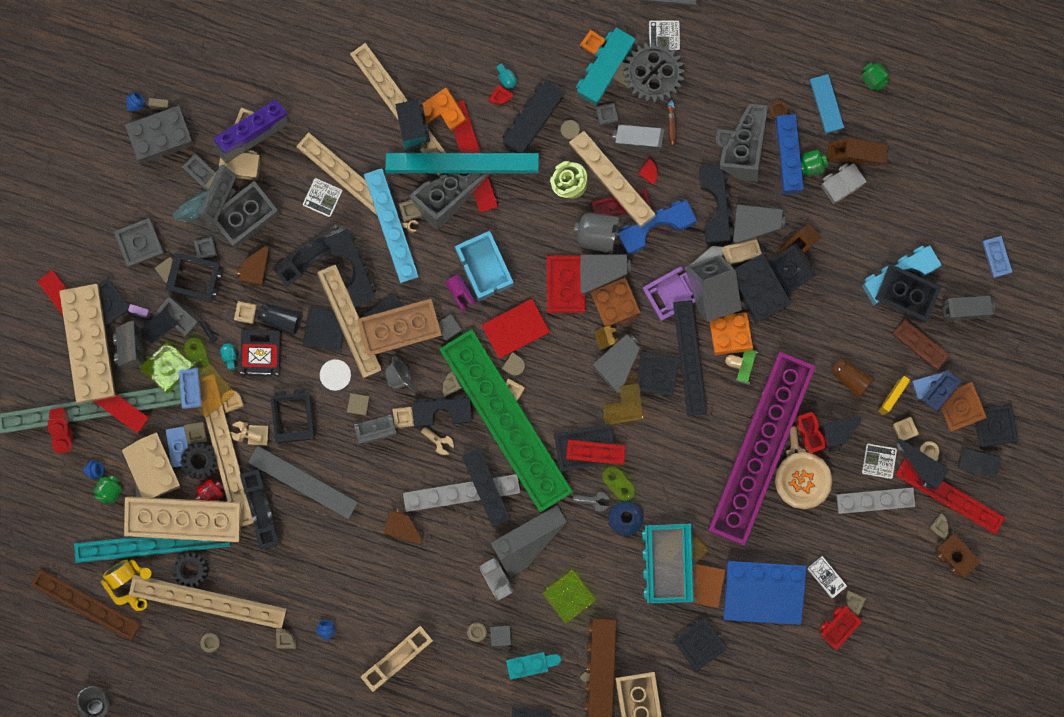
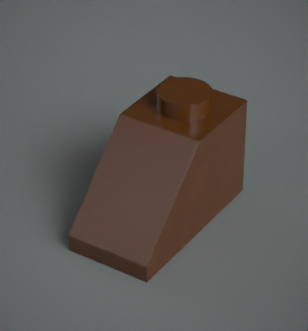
[776,224,822,255]
[237,246,270,287]
[384,509,422,545]

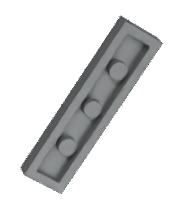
[836,488,915,514]

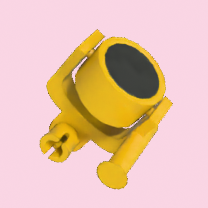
[100,560,151,611]

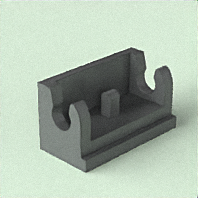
[157,296,202,336]
[354,415,397,445]

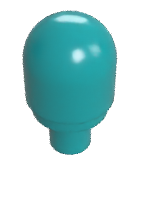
[496,63,517,89]
[220,343,237,370]

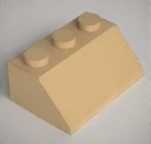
[122,432,181,498]

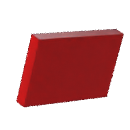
[547,256,585,313]
[481,299,550,359]

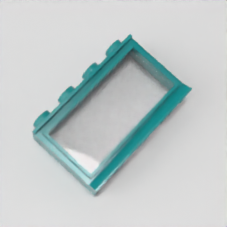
[642,524,697,604]

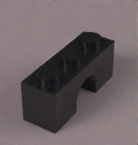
[412,396,472,428]

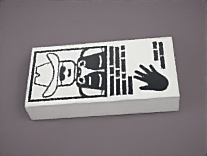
[807,556,847,599]

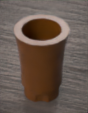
[831,358,875,399]

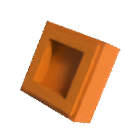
[580,29,606,56]

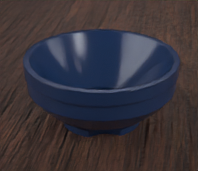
[608,501,644,536]

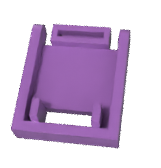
[642,266,696,321]

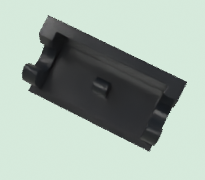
[958,446,1002,478]

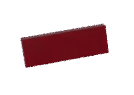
[591,188,651,216]

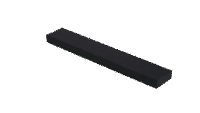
[673,300,707,417]

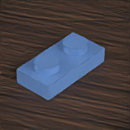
[982,236,1012,278]

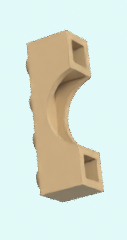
[361,626,433,692]

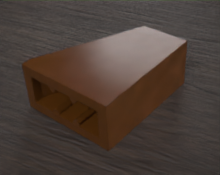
[827,138,888,166]

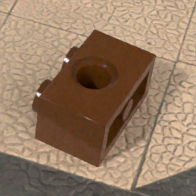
[935,533,981,578]

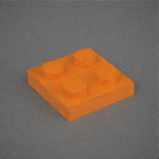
[709,313,753,355]

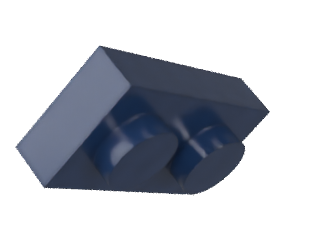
[922,370,962,412]

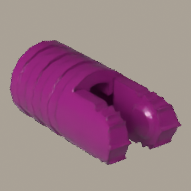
[445,274,476,312]

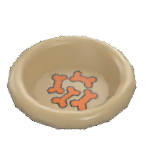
[775,452,832,509]

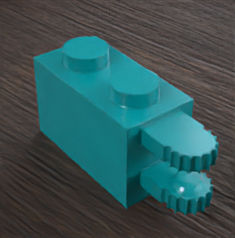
[506,652,561,680]

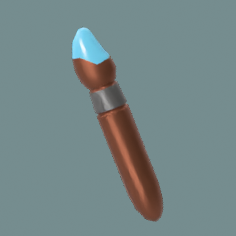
[667,100,676,147]

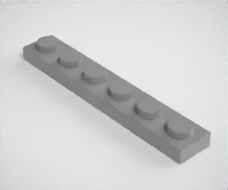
[403,474,520,512]

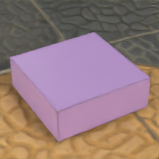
[128,304,151,319]

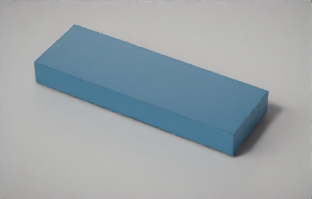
[809,74,844,134]

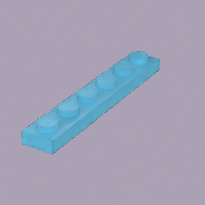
[364,169,418,283]

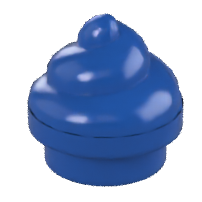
[126,92,145,112]
[83,460,104,480]
[316,620,336,641]

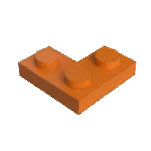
[422,88,467,130]

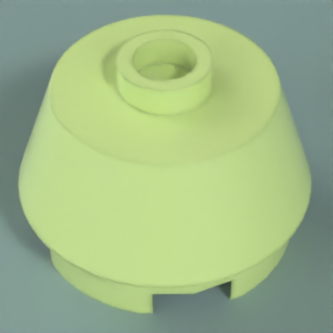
[550,161,587,199]

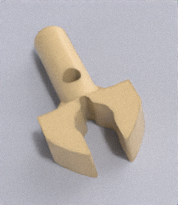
[230,421,264,442]
[785,426,806,458]
[421,427,454,455]

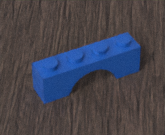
[775,114,803,195]
[617,200,697,256]

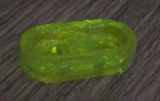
[184,338,210,376]
[602,467,634,501]

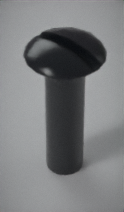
[200,321,218,344]

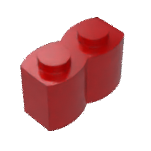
[48,407,73,454]
[796,412,825,453]

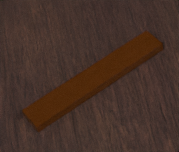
[30,569,142,641]

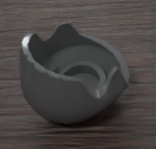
[77,686,110,717]

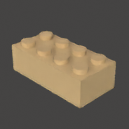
[615,672,662,717]

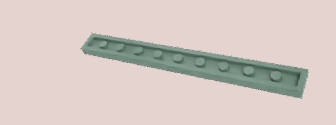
[0,384,182,434]

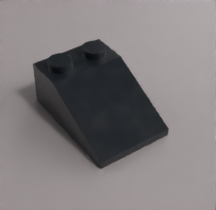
[875,264,941,324]

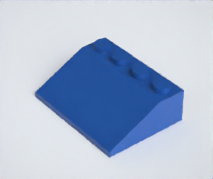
[723,561,806,625]

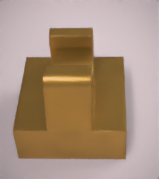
[594,326,619,350]

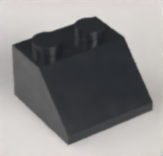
[818,416,862,452]

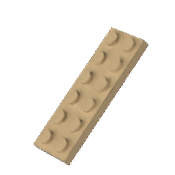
[60,284,116,404]
[124,497,241,542]

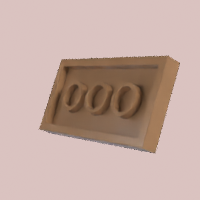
[357,299,442,357]

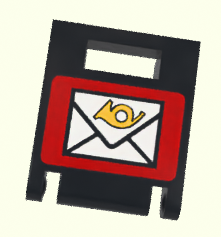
[240,330,280,377]

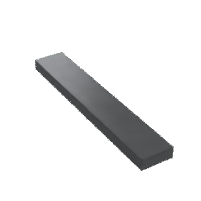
[248,446,358,519]

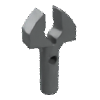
[572,492,610,512]

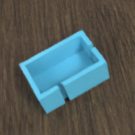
[455,231,514,301]

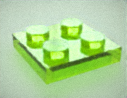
[139,342,194,394]
[542,569,596,624]

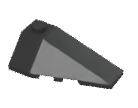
[720,104,768,182]
[410,173,491,230]
[491,506,567,578]

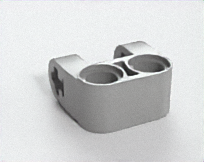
[479,558,514,601]

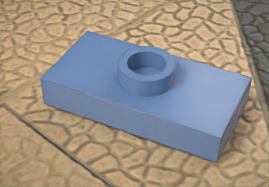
[179,368,202,409]
[912,371,950,400]
[166,427,189,468]

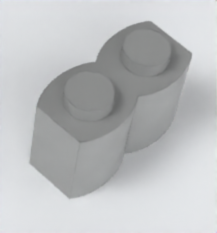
[821,163,866,205]

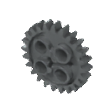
[623,42,685,104]

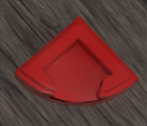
[488,85,514,105]
[638,158,657,185]

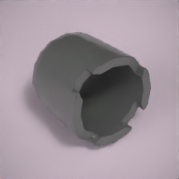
[574,213,620,254]

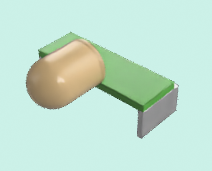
[725,350,758,384]

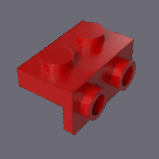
[819,606,862,650]

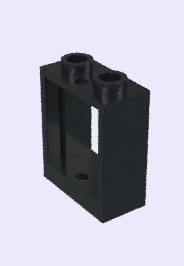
[165,253,223,303]
[270,389,315,444]

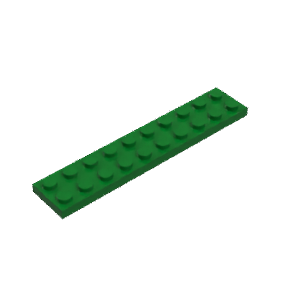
[439,329,573,513]

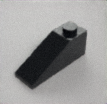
[895,439,949,491]

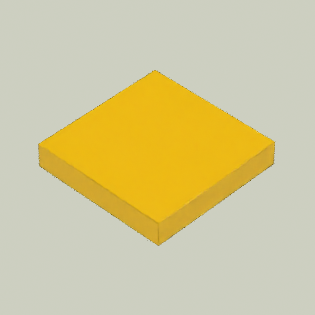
[878,376,910,415]

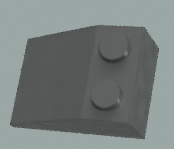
[113,321,144,368]

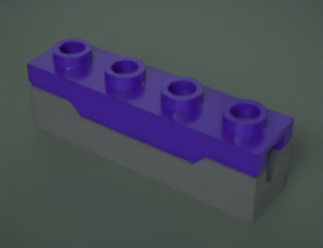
[213,99,288,163]

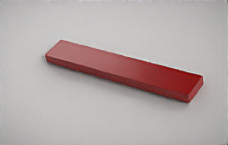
[453,100,498,213]
[895,459,1005,535]

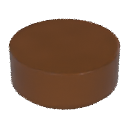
[769,100,788,119]

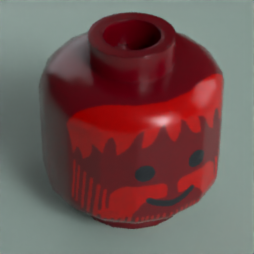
[195,479,224,501]

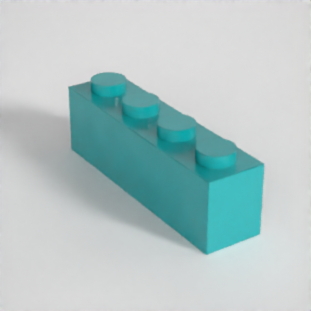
[576,27,636,106]

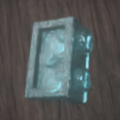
[173,189,209,222]

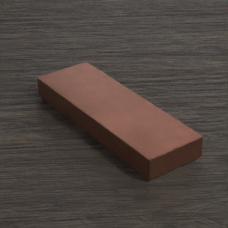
[892,319,950,370]

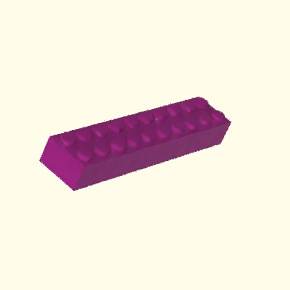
[707,352,815,546]

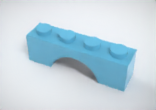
[862,246,941,306]

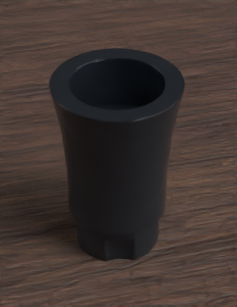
[258,303,303,337]

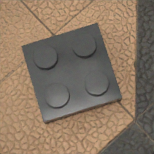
[114,218,164,268]

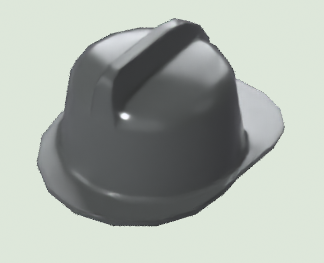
[385,356,418,392]

